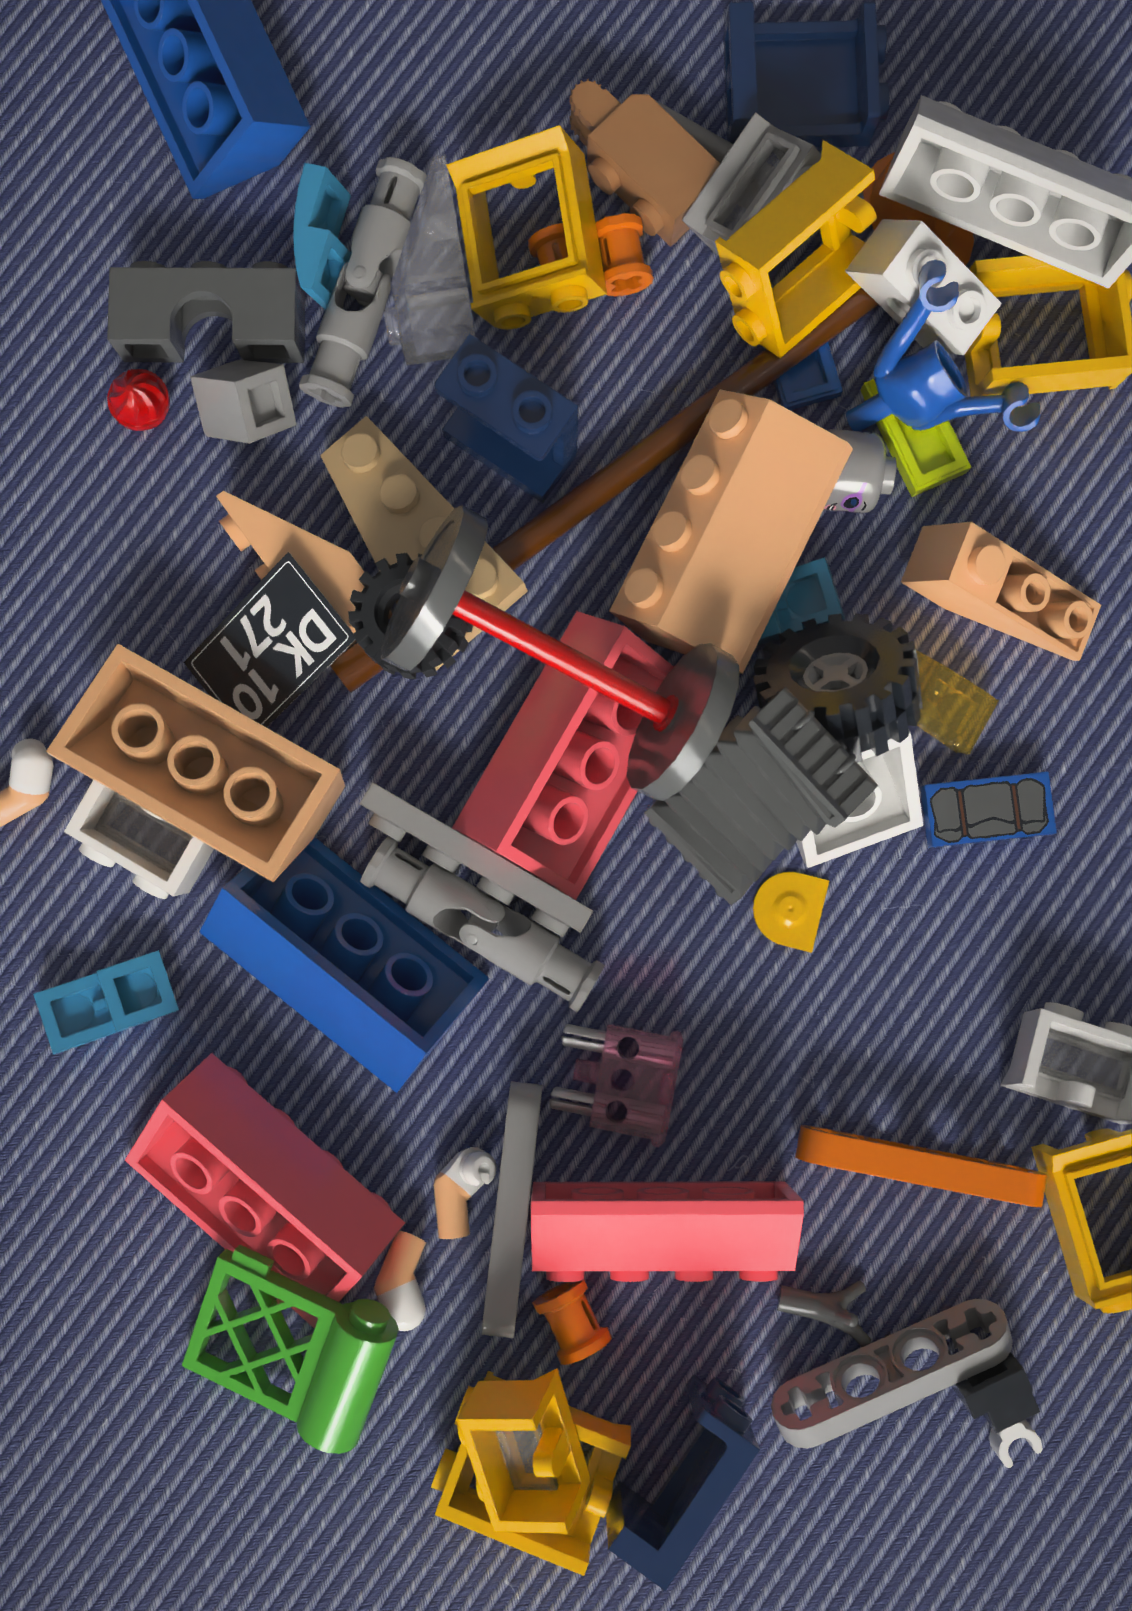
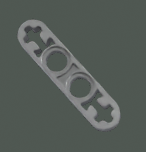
[482,1081,543,1338]
[771,1299,1013,1449]

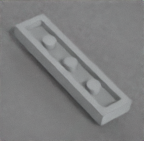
[359,782,593,937]

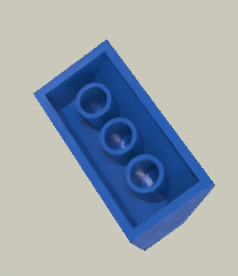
[101,0,311,199]
[199,837,490,1093]

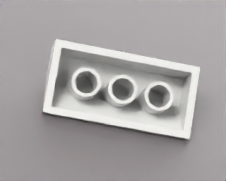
[879,95,1132,288]

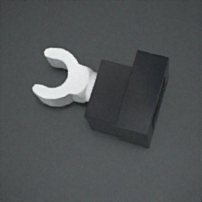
[952,1352,1042,1468]

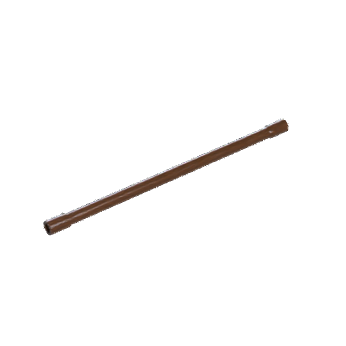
[330,288,879,693]

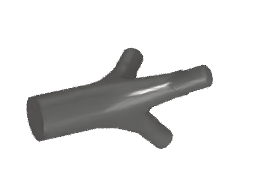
[777,1280,871,1347]

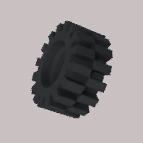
[348,553,473,679]

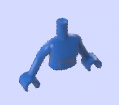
[846,260,1041,432]

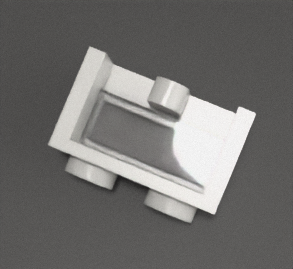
[64,780,214,899]
[1000,1002,1132,1124]

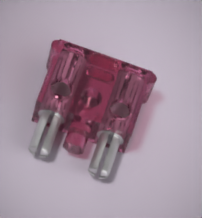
[550,1023,685,1147]

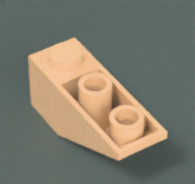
[216,491,393,648]
[901,522,1101,661]

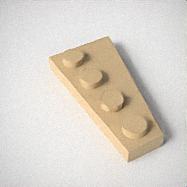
[320,416,528,671]

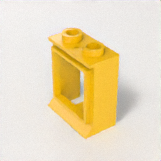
[446,125,607,330]
[715,140,877,358]
[964,256,1132,397]
[1031,1128,1132,1313]
[431,1371,631,1576]

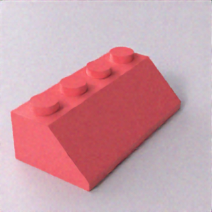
[452,611,674,900]
[125,1053,405,1328]
[531,1181,804,1282]

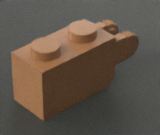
[570,79,720,247]

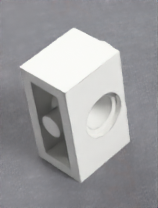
[845,219,1002,355]

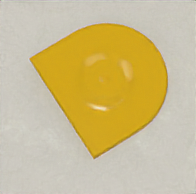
[753,872,829,953]

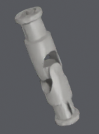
[299,157,430,408]
[360,836,605,1012]

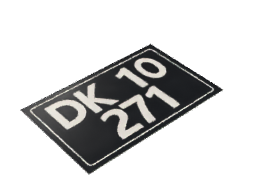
[183,552,356,728]

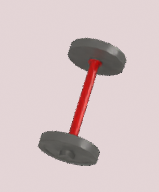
[381,505,739,801]

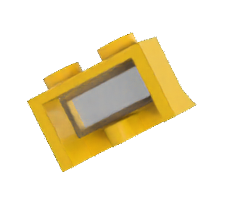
[457,1368,591,1534]

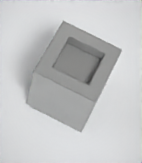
[190,360,297,444]

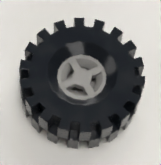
[753,613,923,762]

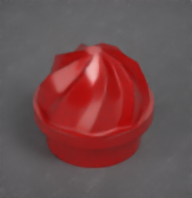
[107,369,170,431]

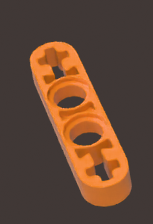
[795,1125,1047,1207]

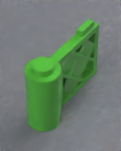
[182,1245,399,1454]

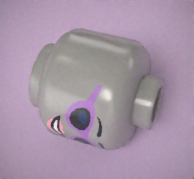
[823,429,897,514]

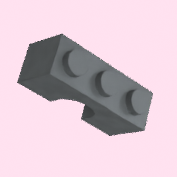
[107,261,306,363]

